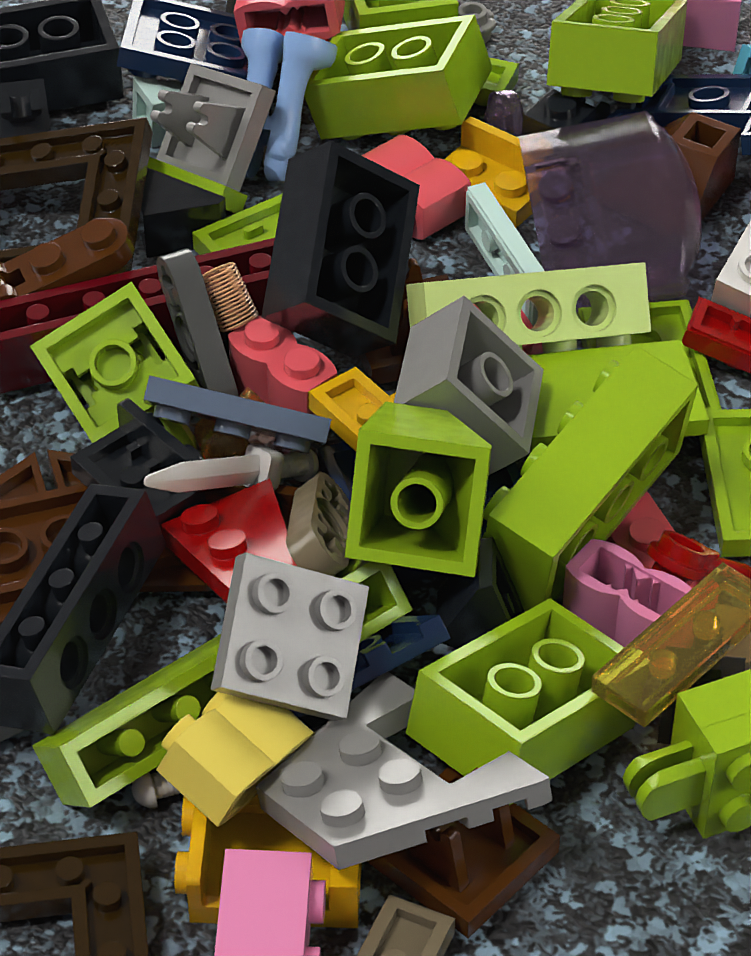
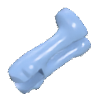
[241,28,338,181]

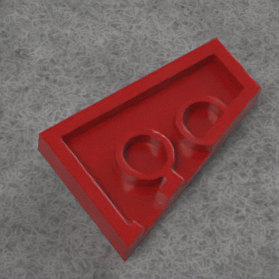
[160,478,298,603]

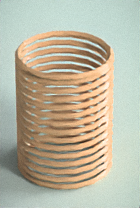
[202,262,259,333]

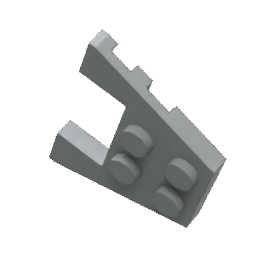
[256,672,552,870]

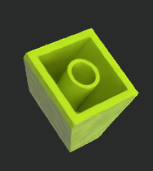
[345,402,492,577]

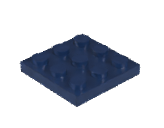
[117,0,274,89]

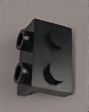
[70,398,206,531]

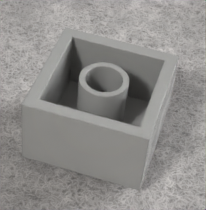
[394,296,544,476]

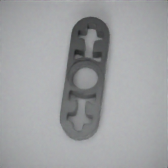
[157,248,239,397]

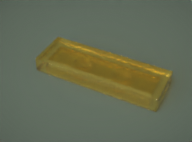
[591,562,751,728]

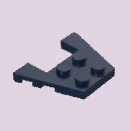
[584,74,751,155]

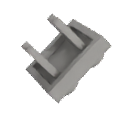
[150,63,276,192]
[211,553,369,721]

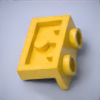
[444,116,554,228]

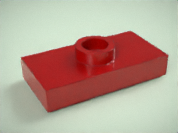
[682,297,751,373]

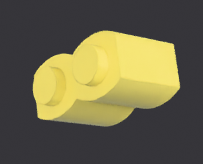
[156,692,315,827]

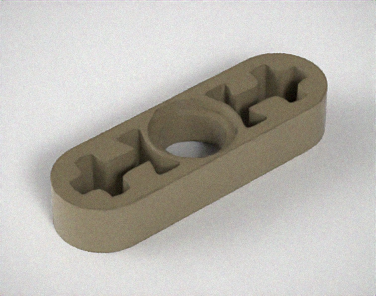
[286,472,351,576]

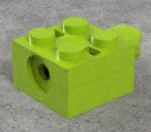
[30,281,199,450]
[622,669,751,839]

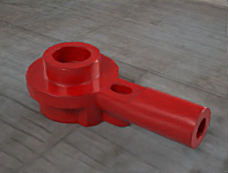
[646,530,751,588]

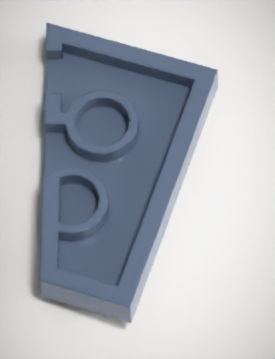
[143,375,331,454]

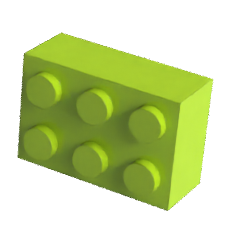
[304,14,493,140]
[406,598,651,806]

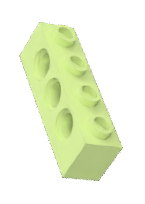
[406,262,651,353]

